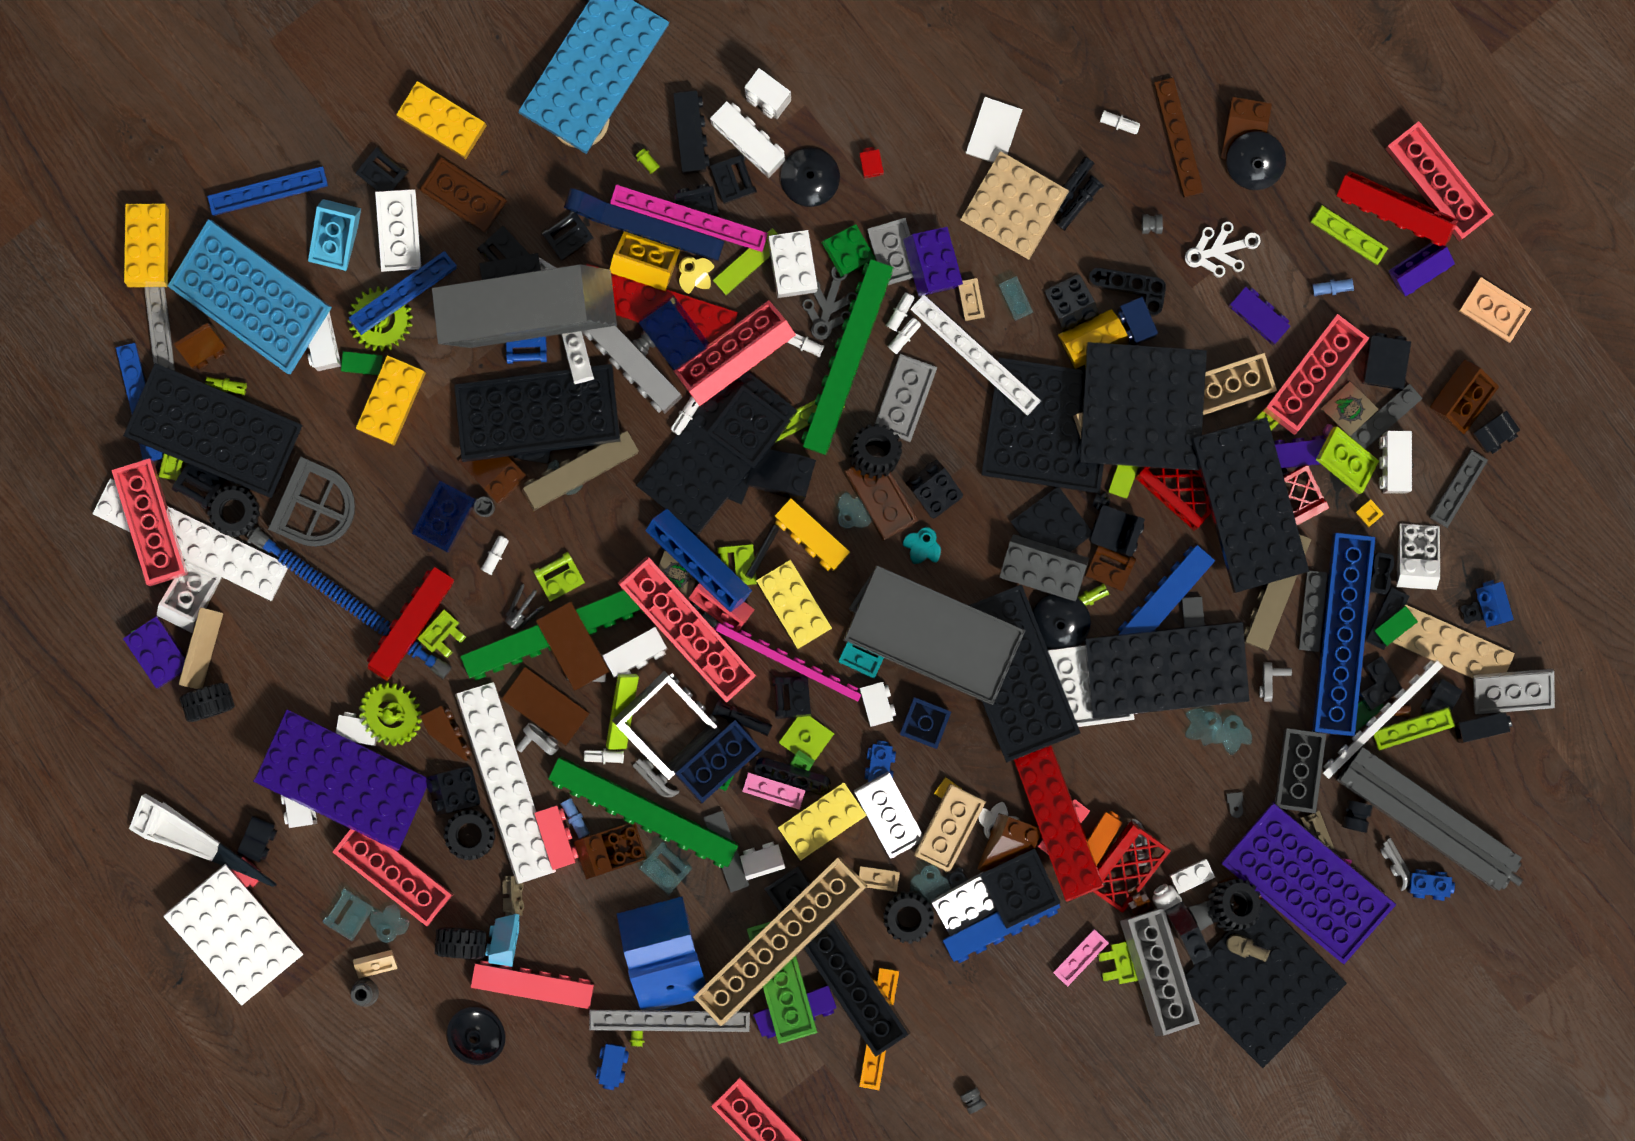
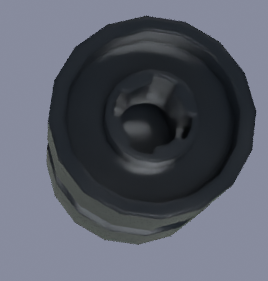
[1341,800,1373,833]

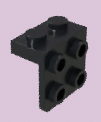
[674,184,719,215]
[1045,275,1099,332]
[905,459,963,519]
[1089,505,1145,556]
[426,766,480,816]

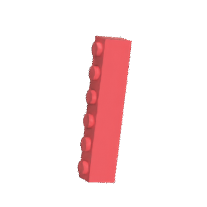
[471,960,595,1009]

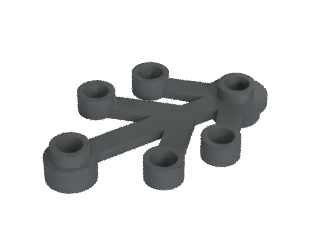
[802,266,858,340]

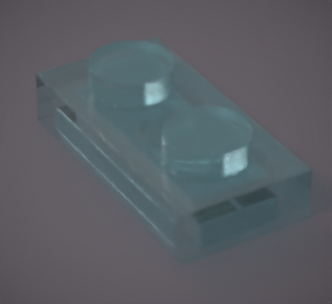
[999,276,1033,321]

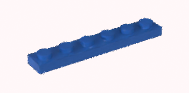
[207,166,328,216]
[349,251,457,335]
[116,343,163,461]

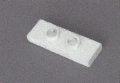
[562,331,594,384]

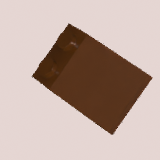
[1221,97,1272,165]
[174,323,228,370]
[458,456,528,504]
[978,813,1041,872]

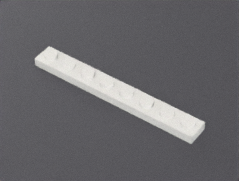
[911,295,1041,416]
[1323,659,1443,779]

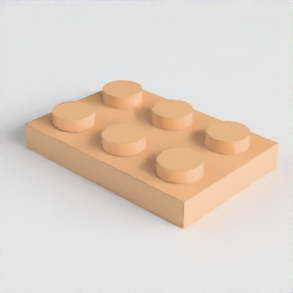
[1459,277,1531,343]

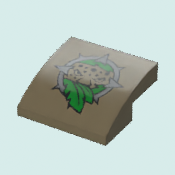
[1321,381,1378,436]
[658,551,696,601]

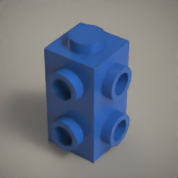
[1476,580,1514,627]
[864,741,896,782]
[1408,869,1455,901]
[596,1043,629,1090]

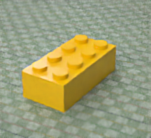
[396,81,487,159]
[124,204,169,287]
[356,355,426,446]
[775,499,850,571]

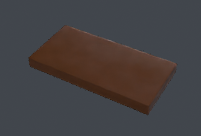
[419,157,507,234]
[844,452,918,541]
[536,602,610,691]
[502,667,590,746]

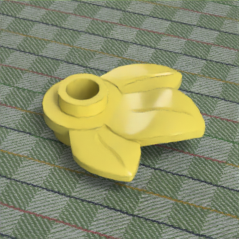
[679,257,715,294]

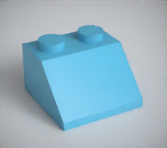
[485,914,519,967]

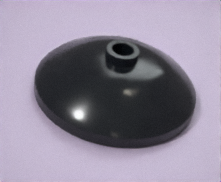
[1226,131,1286,190]
[781,147,840,207]
[1033,594,1091,650]
[446,1007,506,1065]

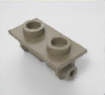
[1301,811,1334,849]
[502,876,524,916]

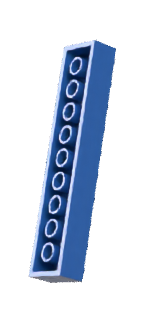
[1312,533,1375,736]

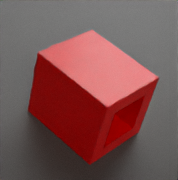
[859,147,884,179]

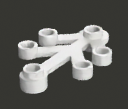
[1185,222,1261,278]

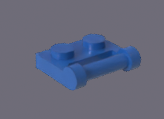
[506,337,547,364]

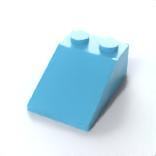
[308,199,361,271]

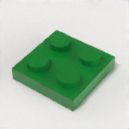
[822,224,876,277]

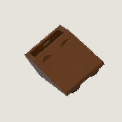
[420,706,472,761]
[574,822,647,879]

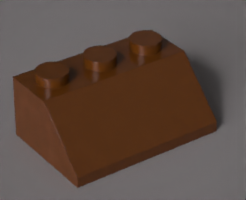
[1430,359,1499,435]

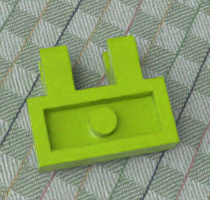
[418,610,466,658]
[1098,942,1138,984]

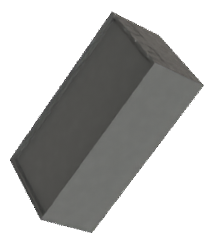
[432,265,617,348]
[843,566,1025,705]

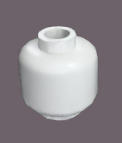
[1152,884,1182,913]

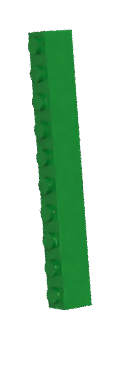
[801,259,894,456]
[460,590,644,681]
[548,757,740,868]

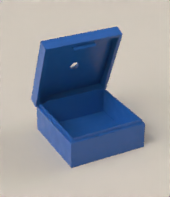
[617,896,707,1010]

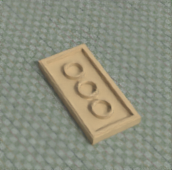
[179,607,223,689]
[914,784,986,873]

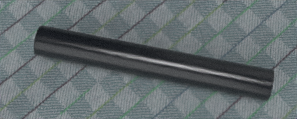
[745,524,780,579]

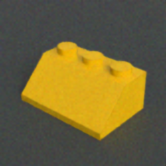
[610,231,680,291]
[1058,309,1129,369]

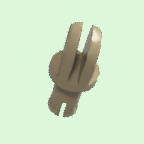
[1226,934,1270,962]

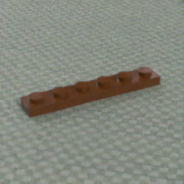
[1154,77,1204,198]

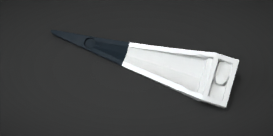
[129,794,277,887]

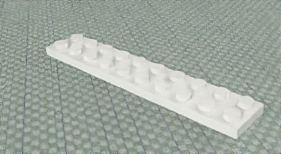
[93,478,288,601]
[455,682,556,884]

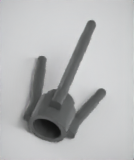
[504,584,544,630]

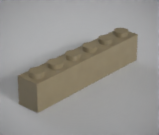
[522,430,639,511]
[1244,534,1312,651]

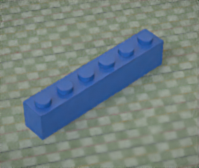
[645,509,752,612]
[1117,545,1215,635]
[943,904,1060,963]

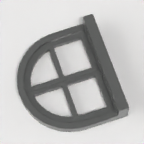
[268,457,355,547]

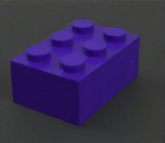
[903,227,963,297]
[123,616,186,688]

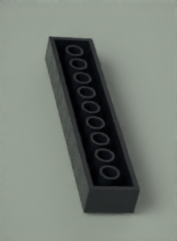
[765,866,911,1057]

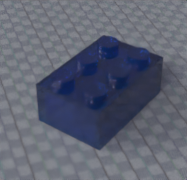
[639,295,709,370]
[412,481,476,553]

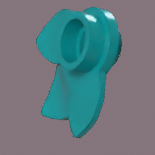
[903,527,941,564]

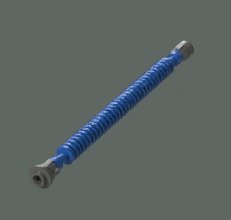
[246,526,452,679]

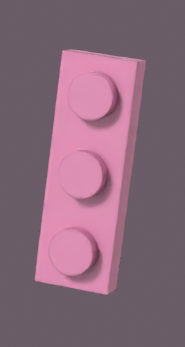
[742,773,806,810]
[1053,929,1109,987]

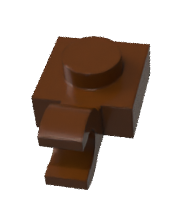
[1128,887,1154,916]

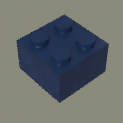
[1116,297,1158,345]
[899,697,951,749]

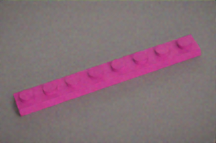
[610,185,768,252]
[714,621,861,702]

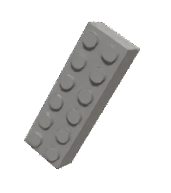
[582,326,682,414]
[1120,908,1200,1036]

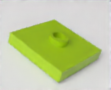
[779,716,834,760]

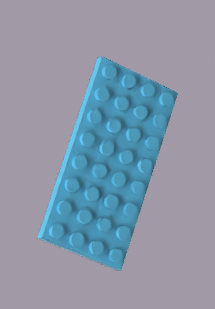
[518,0,669,154]
[168,219,332,374]

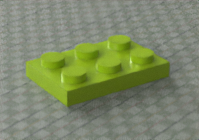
[1316,427,1379,494]

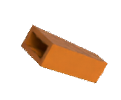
[1087,811,1122,866]

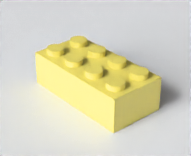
[756,560,832,649]
[778,782,867,861]

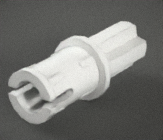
[1100,110,1140,134]
[885,292,915,332]
[887,318,921,354]
[787,333,824,357]
[671,397,699,435]
[481,536,509,575]
[584,749,624,764]

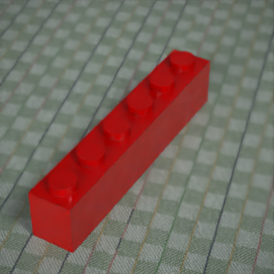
[1337,171,1458,246]
[367,567,454,681]

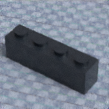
[673,91,710,174]

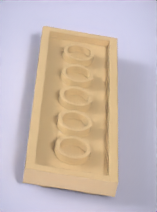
[1392,605,1515,679]

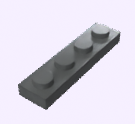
[1350,384,1423,449]
[1298,571,1327,652]

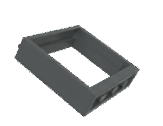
[612,671,721,780]

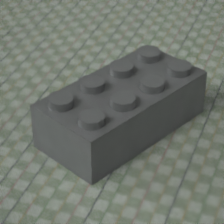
[999,534,1089,601]
[1274,728,1326,813]

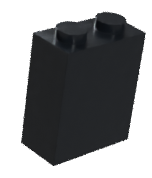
[1362,333,1411,390]
[1454,712,1512,743]
[1165,901,1212,965]

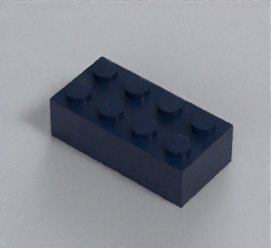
[674,720,762,804]

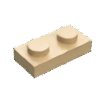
[958,278,985,321]
[859,866,900,892]
[353,950,397,978]

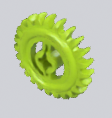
[348,286,413,352]
[359,682,422,746]

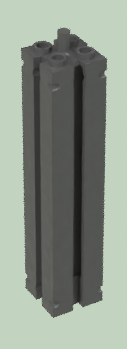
[1336,747,1523,891]

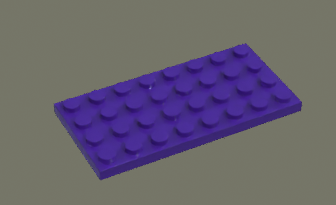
[253,710,429,851]
[1221,802,1396,964]

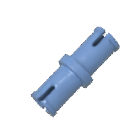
[1312,278,1354,296]
[560,798,590,839]

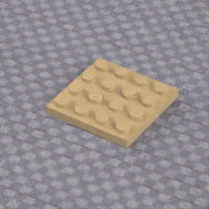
[961,151,1069,260]

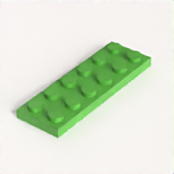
[747,922,818,1044]

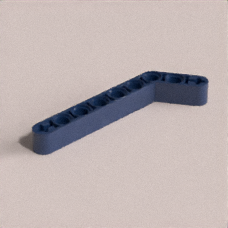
[564,188,725,261]

